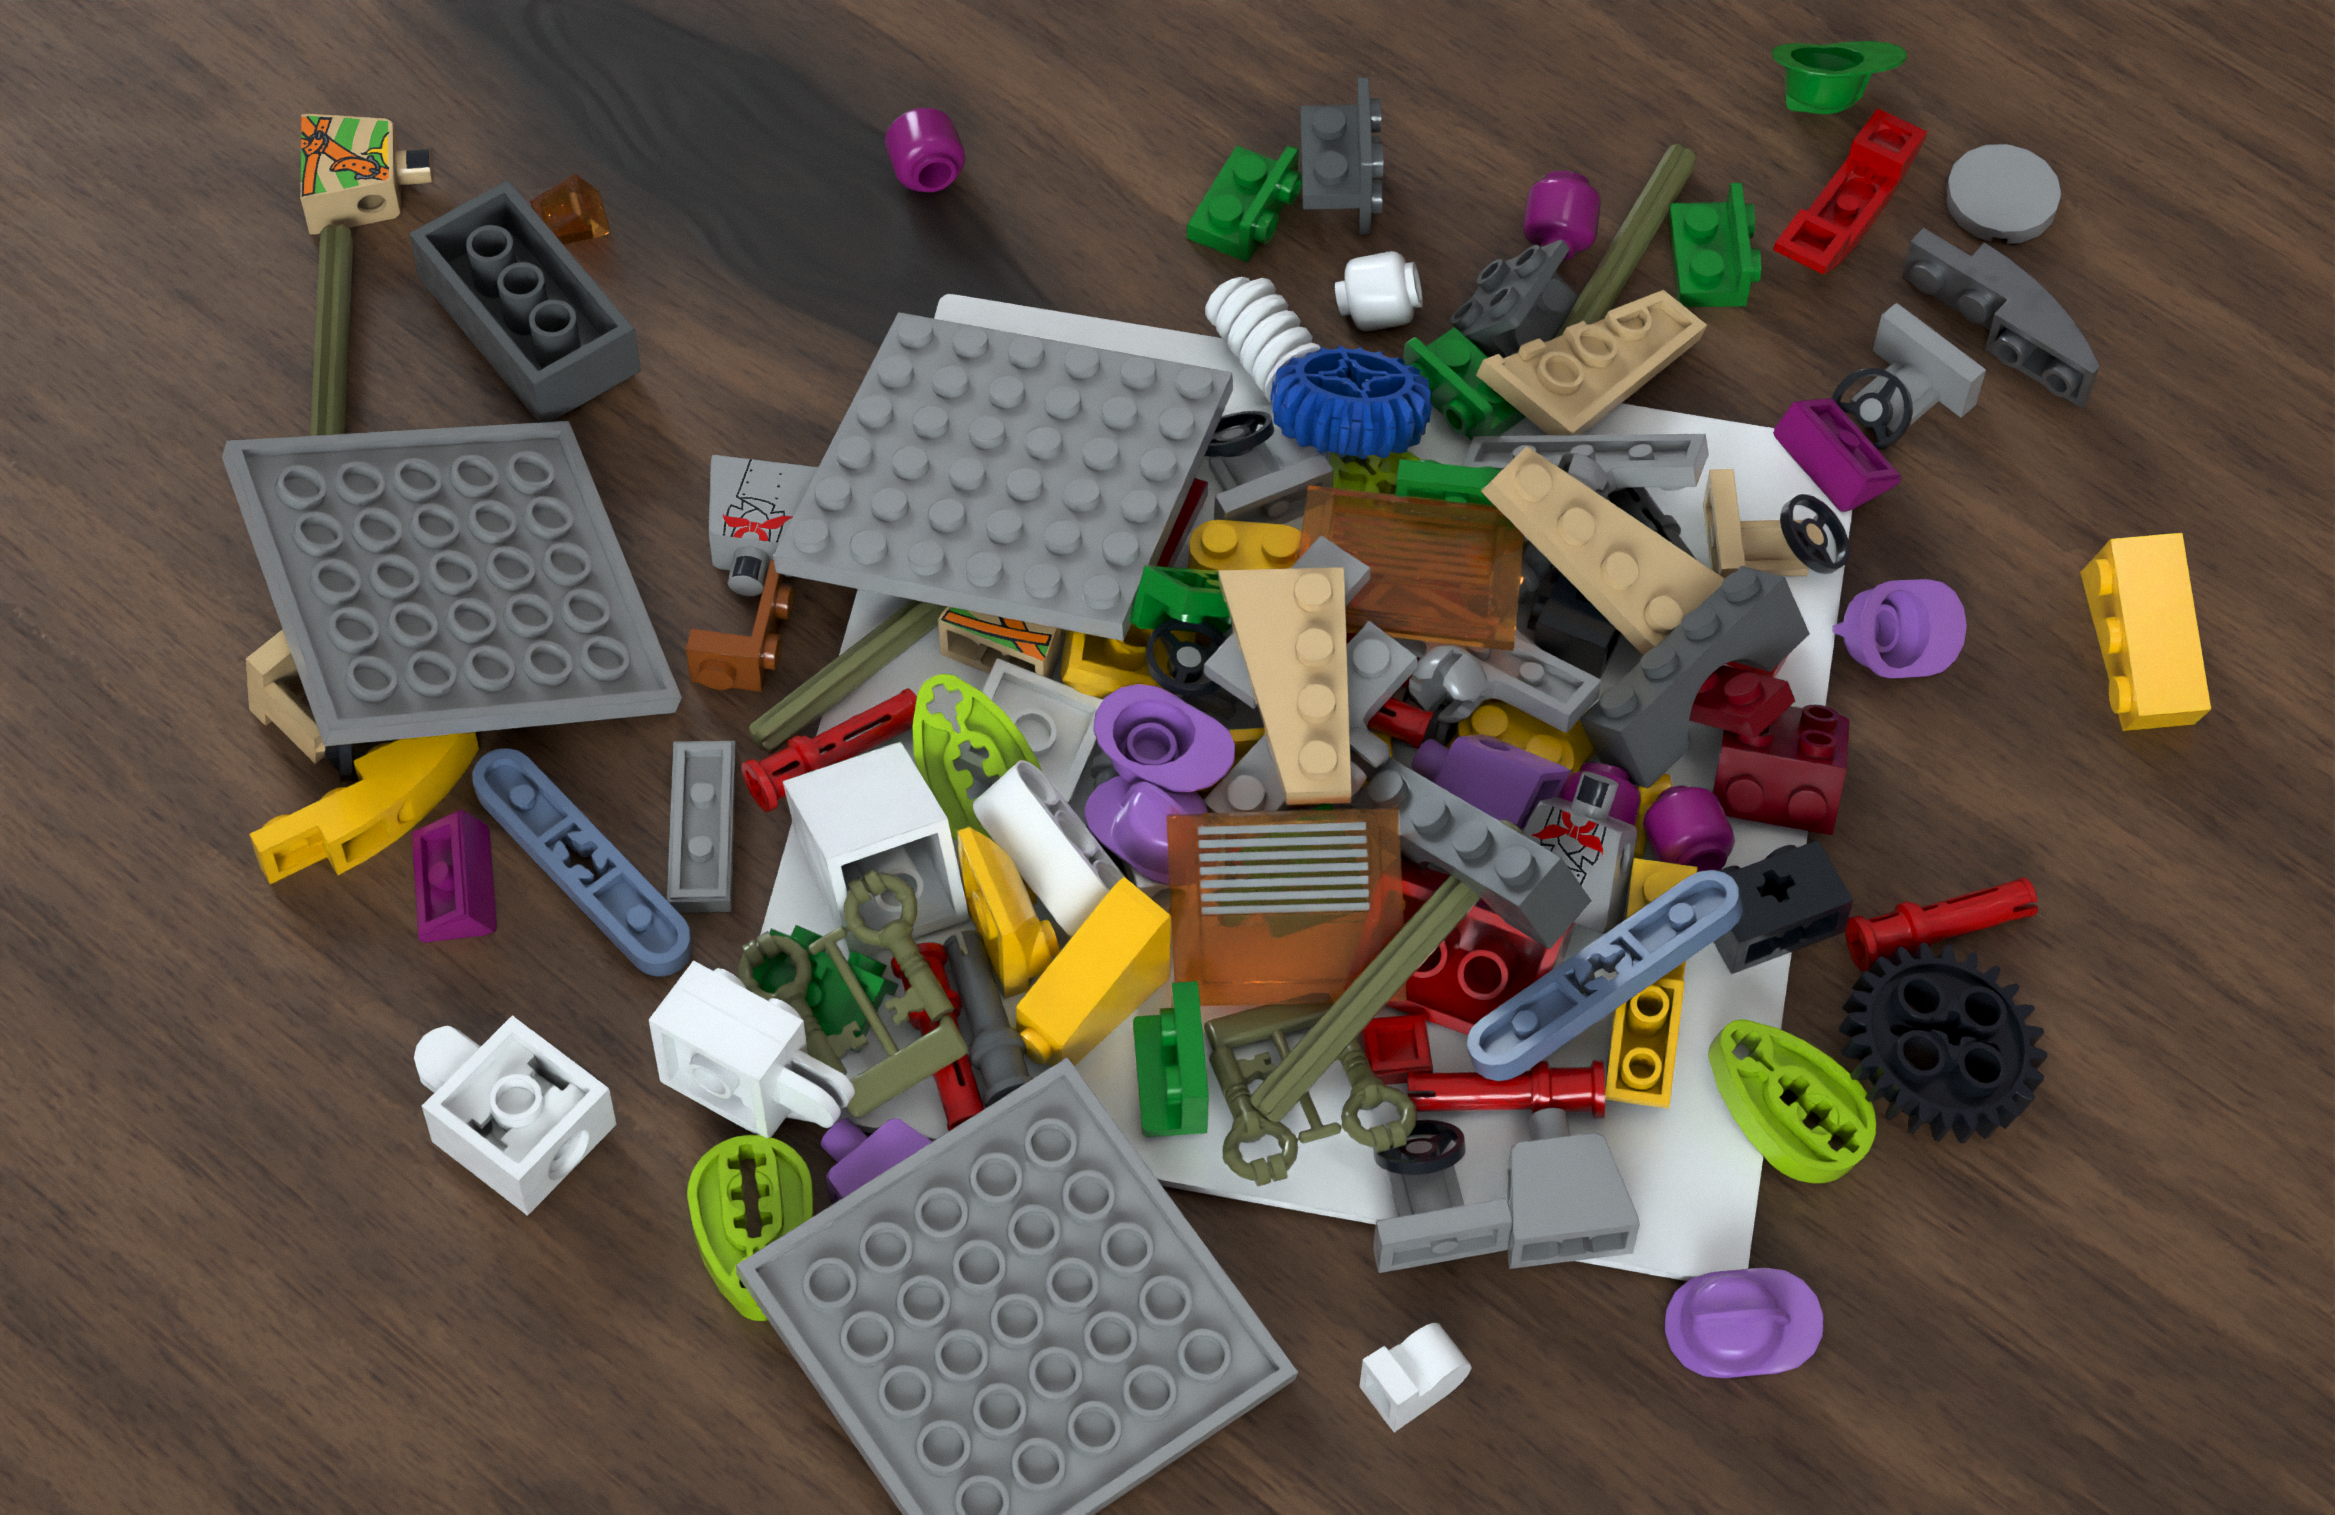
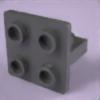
[1300,77,1383,235]
[1450,239,1579,358]

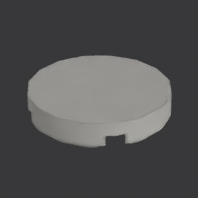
[1946,144,2061,244]

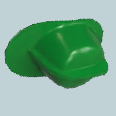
[1771,41,1907,114]

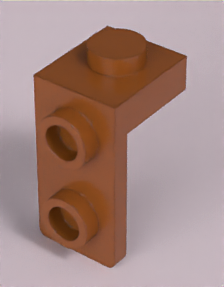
[686,559,795,692]

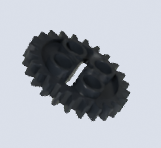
[1839,943,2047,1143]

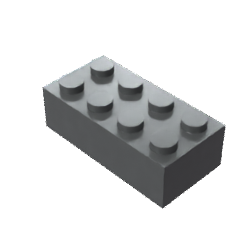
[409,180,641,423]

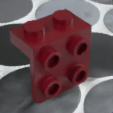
[1712,705,1850,835]

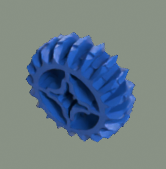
[1271,345,1432,460]

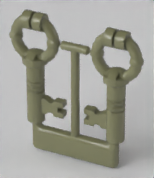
[738,868,968,1118]
[1204,990,1417,1187]

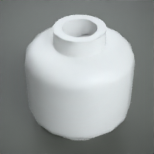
[1335,251,1423,332]

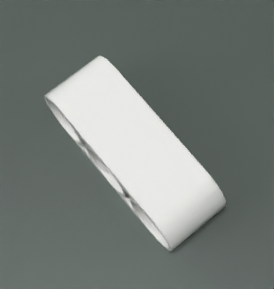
[973,760,1126,937]

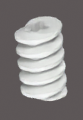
[1205,277,1321,402]

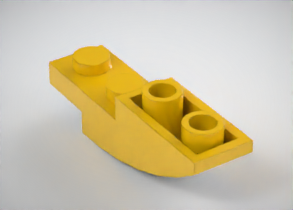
[249,732,479,884]
[1605,858,1697,1109]

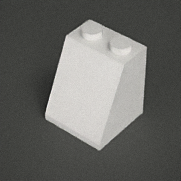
[783,742,970,957]

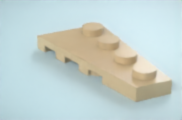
[1476,290,1707,435]
[1481,446,1725,655]
[1218,567,1351,805]

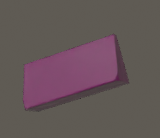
[1773,398,1902,512]
[412,809,497,943]

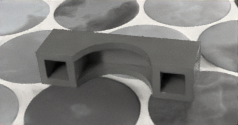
[1579,566,1810,789]
[1349,758,1592,949]

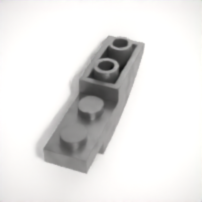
[1902,228,2100,408]

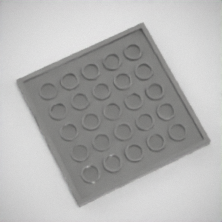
[773,312,1233,641]
[222,421,682,746]
[736,1057,1298,1515]

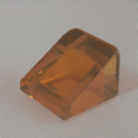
[530,173,610,245]

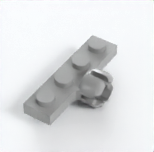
[1460,434,1709,499]
[1356,576,1602,733]
[1203,621,1418,839]

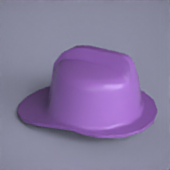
[1832,579,1967,678]
[1093,684,1235,792]
[1084,776,1222,886]
[1664,1268,1824,1378]

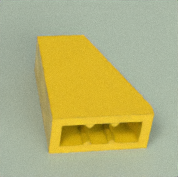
[1016,877,1171,1067]

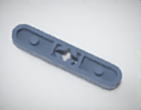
[472,748,693,977]
[1467,870,1743,1081]

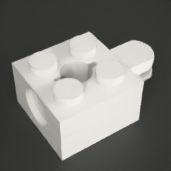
[649,960,855,1139]
[414,1015,617,1216]

